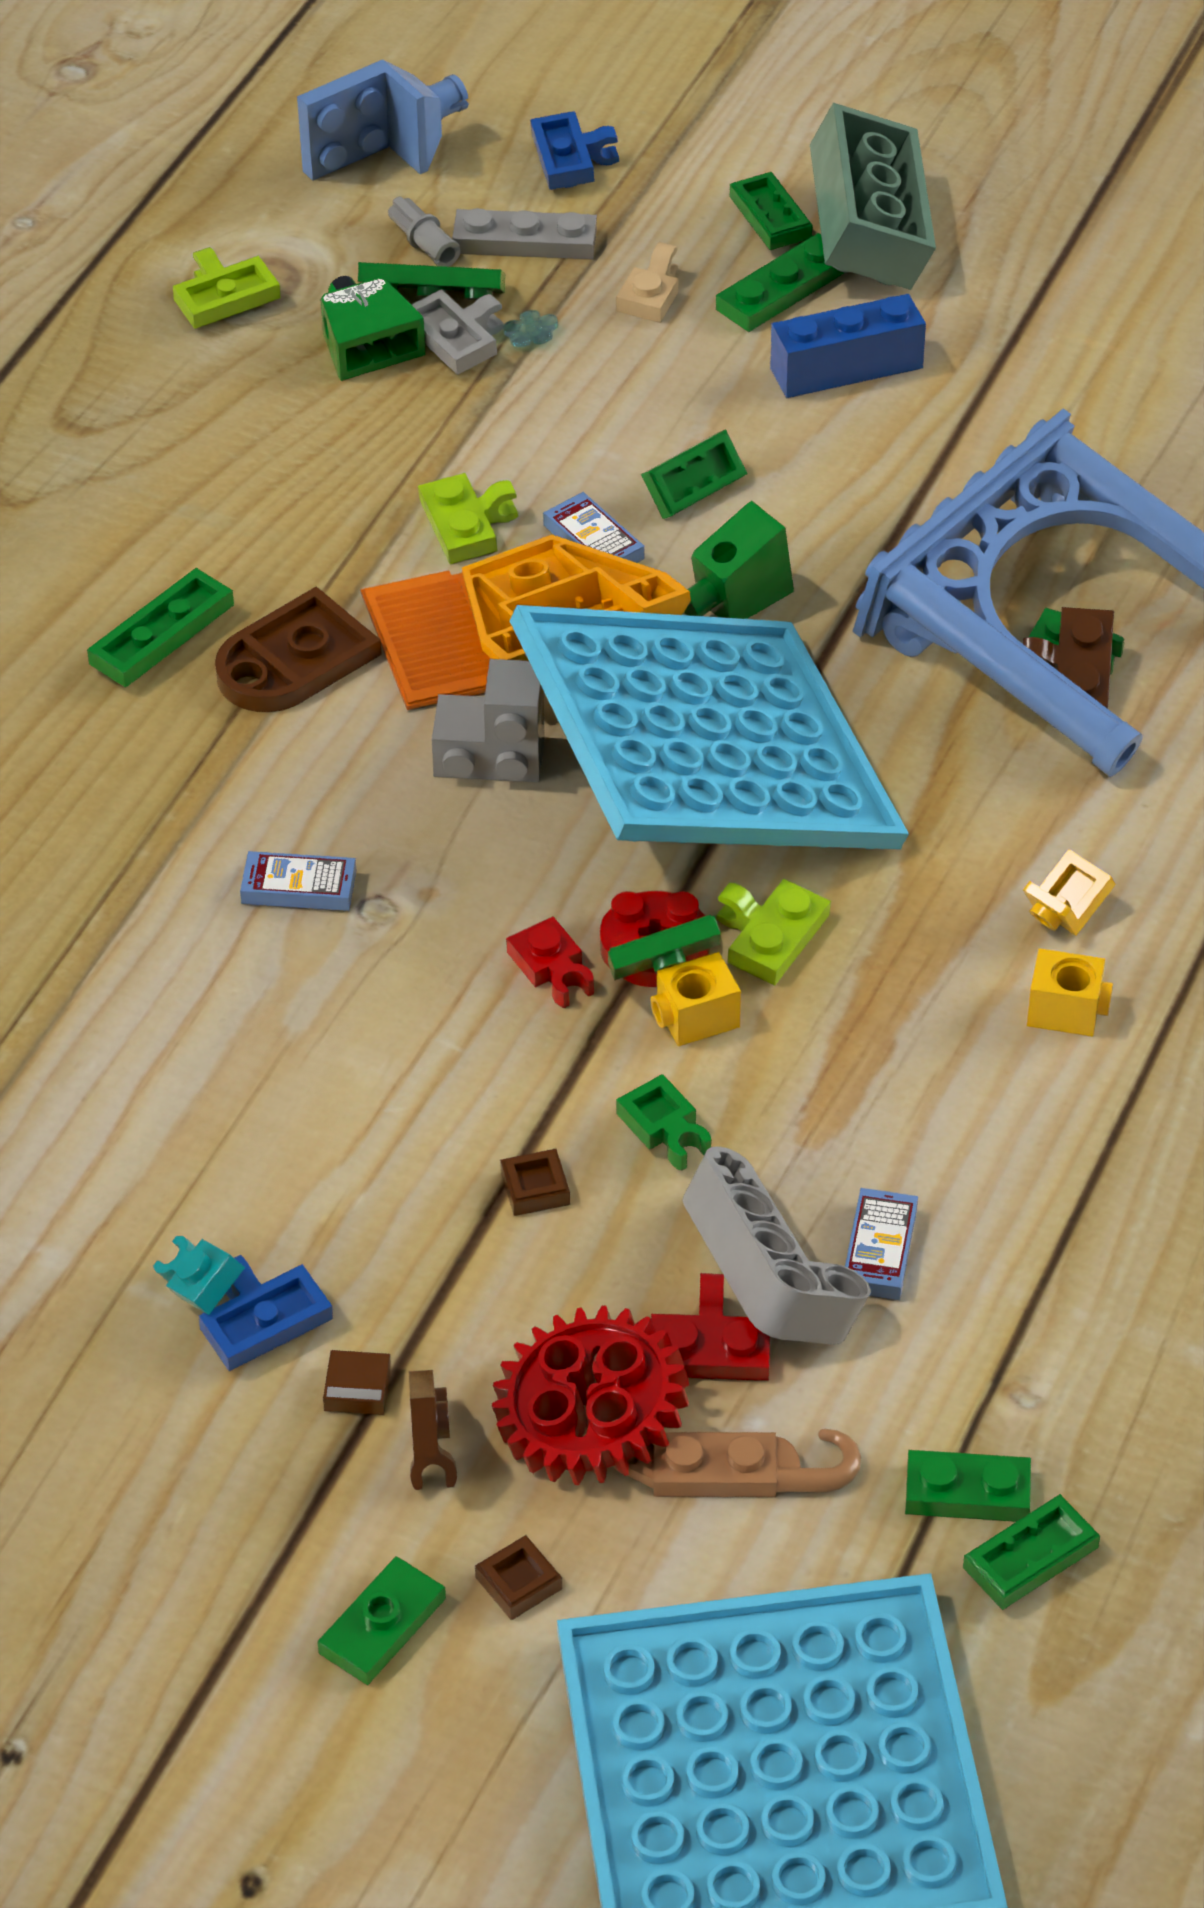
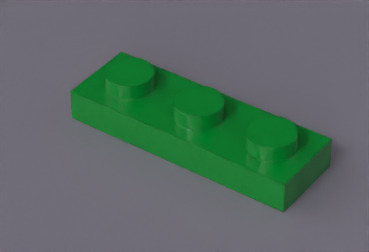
[716,233,846,332]
[357,262,506,300]
[87,568,234,688]

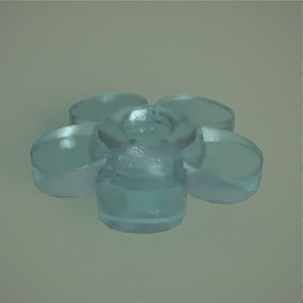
[503,310,558,347]

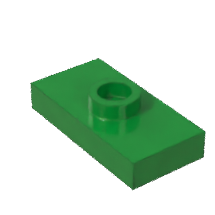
[729,172,813,250]
[641,429,748,519]
[608,914,721,980]
[963,1494,1100,1610]
[317,1556,446,1685]

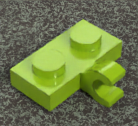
[173,247,281,329]
[418,473,519,564]
[716,879,831,986]

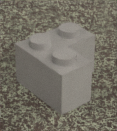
[432,659,545,782]

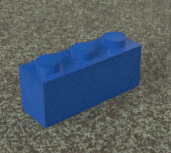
[770,294,926,398]

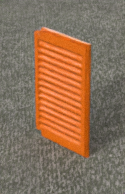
[360,570,491,710]

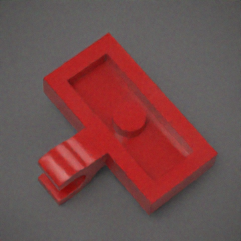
[651,1273,770,1381]

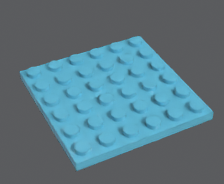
[510,605,909,849]
[557,1573,1008,1908]

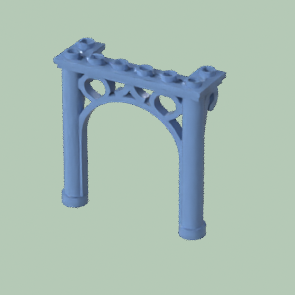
[853,408,1204,777]

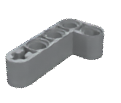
[682,1147,871,1344]

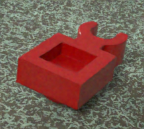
[506,916,594,1008]

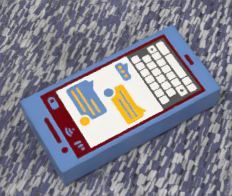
[543,492,644,563]
[240,851,357,911]
[845,1188,918,1300]

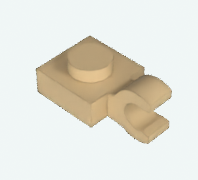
[616,242,678,323]

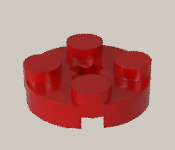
[600,891,710,987]

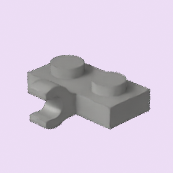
[412,289,504,375]

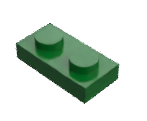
[905,1449,1031,1522]

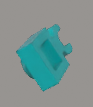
[153,1236,245,1315]

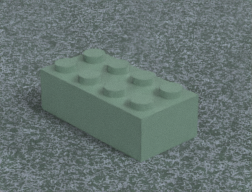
[810,102,936,290]

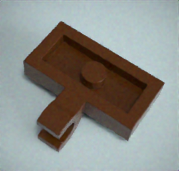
[1023,607,1114,709]
[409,1370,457,1490]

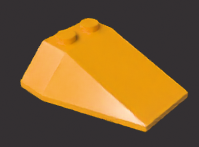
[461,534,691,661]

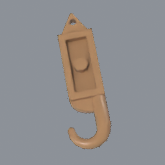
[615,1429,861,1497]

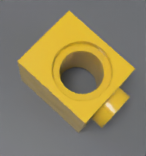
[1027,948,1113,1037]
[651,952,741,1047]

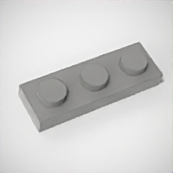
[452,208,597,259]

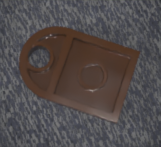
[215,586,382,712]

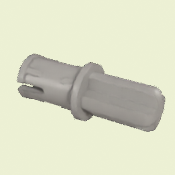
[388,196,461,267]

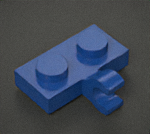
[530,111,619,190]
[199,1255,333,1371]

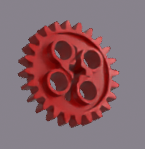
[491,1305,689,1485]

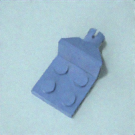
[297,59,469,181]

